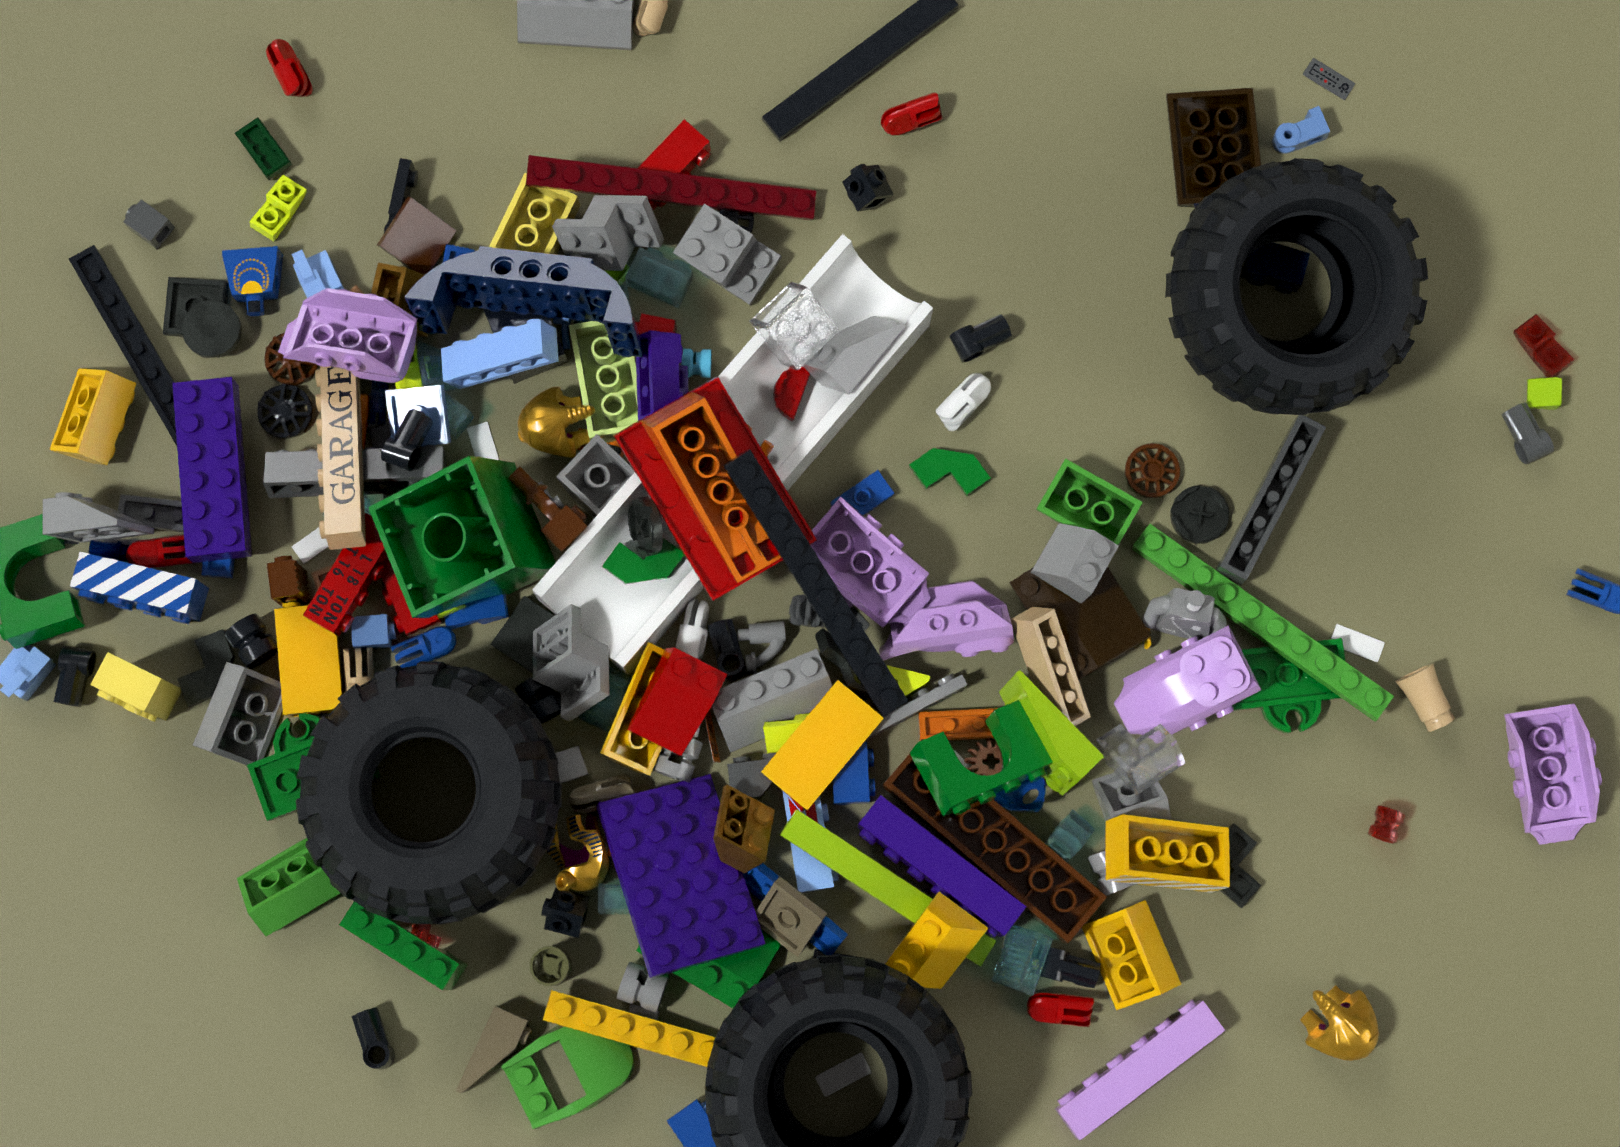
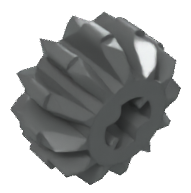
[789,595,825,628]

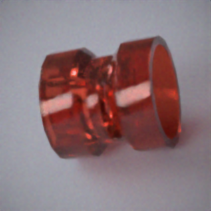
[1367,805,1406,844]

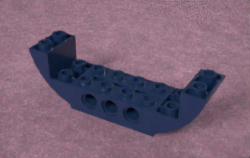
[405,246,643,357]

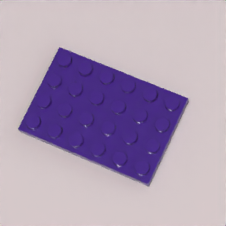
[596,774,766,978]

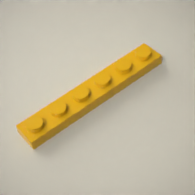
[542,990,715,1067]

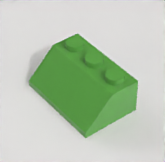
[1036,458,1143,545]
[237,838,340,937]

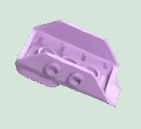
[278,288,417,383]
[810,497,931,627]
[879,581,1014,661]
[1114,625,1261,742]
[1504,704,1602,845]

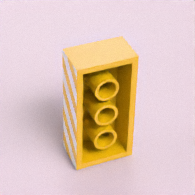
[1105,814,1230,893]

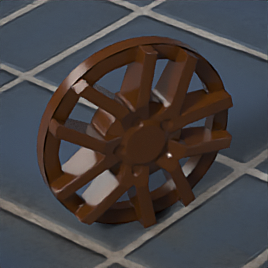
[264,333,319,385]
[1125,443,1180,498]

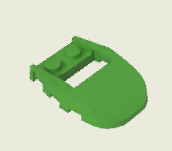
[501,1026,634,1129]

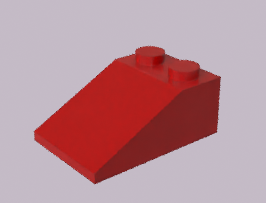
[627,647,727,756]

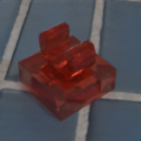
[411,924,442,948]

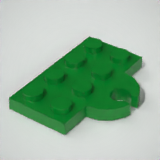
[1232,638,1346,734]
[247,713,382,821]

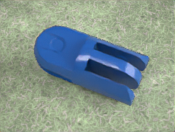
[1566,568,1620,614]
[390,626,457,668]

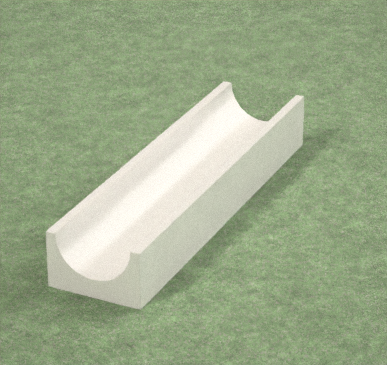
[532,234,933,676]

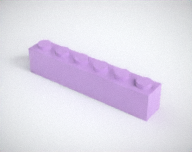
[1055,999,1225,1140]

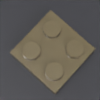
[756,877,828,957]

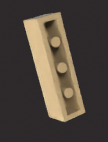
[1010,607,1091,726]

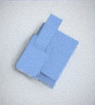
[291,250,344,298]
[0,645,56,701]

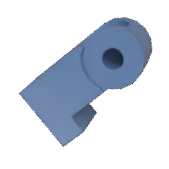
[1272,106,1330,154]

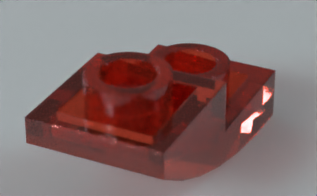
[1513,314,1574,378]

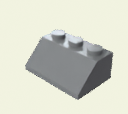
[193,662,283,765]

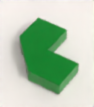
[909,448,991,496]
[602,538,684,585]

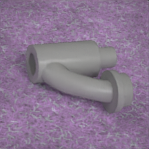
[737,621,786,674]

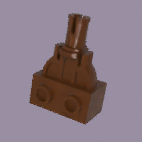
[508,466,588,552]

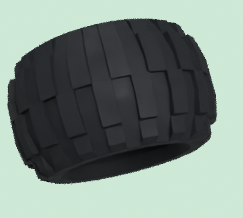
[1165,158,1428,415]
[296,661,562,925]
[705,954,972,1147]

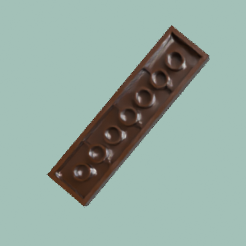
[882,739,1107,944]

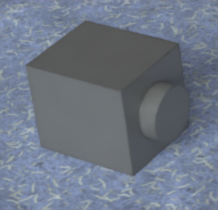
[123,199,175,249]

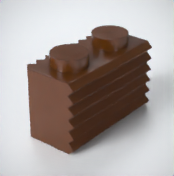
[267,556,311,607]

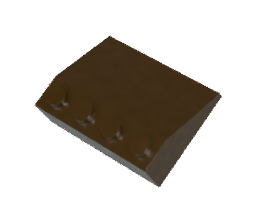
[1166,88,1261,208]
[1009,566,1152,681]

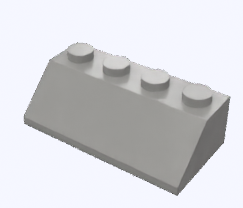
[517,0,635,50]
[711,649,832,753]

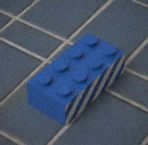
[70,552,209,625]

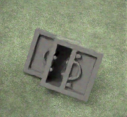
[552,195,664,271]
[673,204,782,306]
[533,604,610,721]

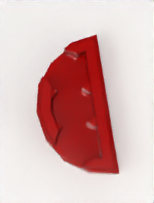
[773,365,810,422]

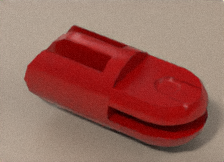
[266,39,313,97]
[881,92,943,136]
[126,535,193,568]
[1027,992,1094,1027]

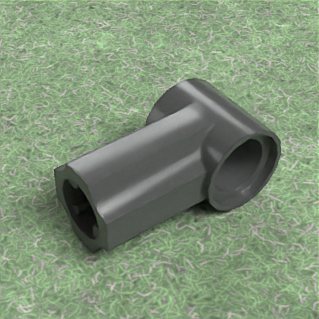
[1501,402,1554,465]

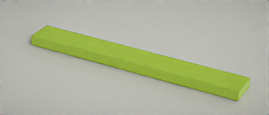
[780,810,996,967]

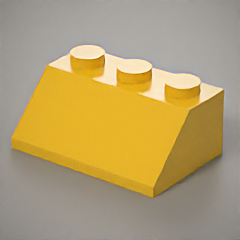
[49,368,137,465]
[885,892,988,989]
[1082,900,1181,1010]

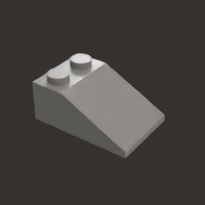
[800,316,904,394]
[43,492,154,543]

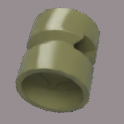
[530,946,572,986]

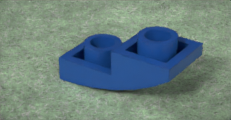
[445,594,509,630]

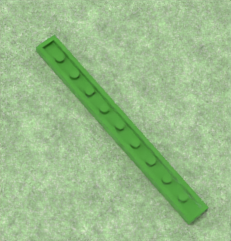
[1132,524,1394,722]

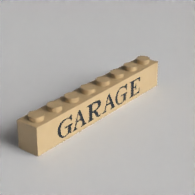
[315,366,366,550]

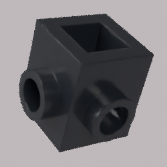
[842,164,894,212]
[541,887,590,938]

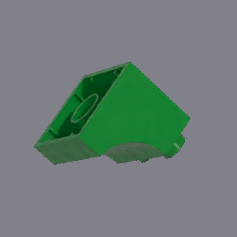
[368,456,556,618]

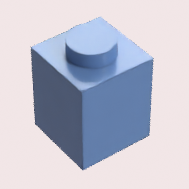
[351,614,397,650]

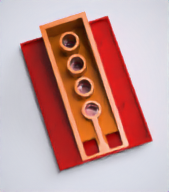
[613,376,817,601]

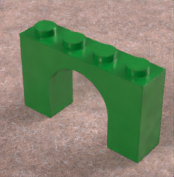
[0,514,85,649]
[910,700,1053,816]
[339,902,468,990]

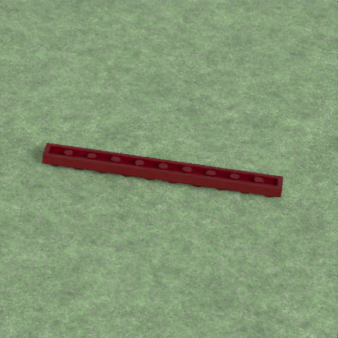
[525,155,816,221]

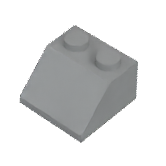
[556,434,634,518]
[1031,523,1119,603]
[1092,762,1172,821]

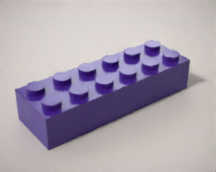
[172,377,252,563]
[857,795,1026,938]

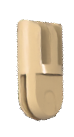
[633,0,668,36]
[343,647,374,692]

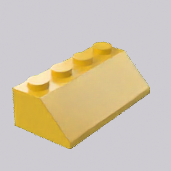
[600,642,665,776]

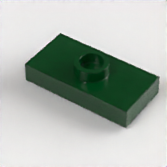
[235,117,292,180]

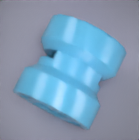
[681,348,712,378]

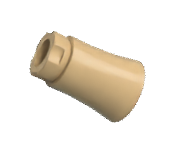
[1395,663,1455,732]

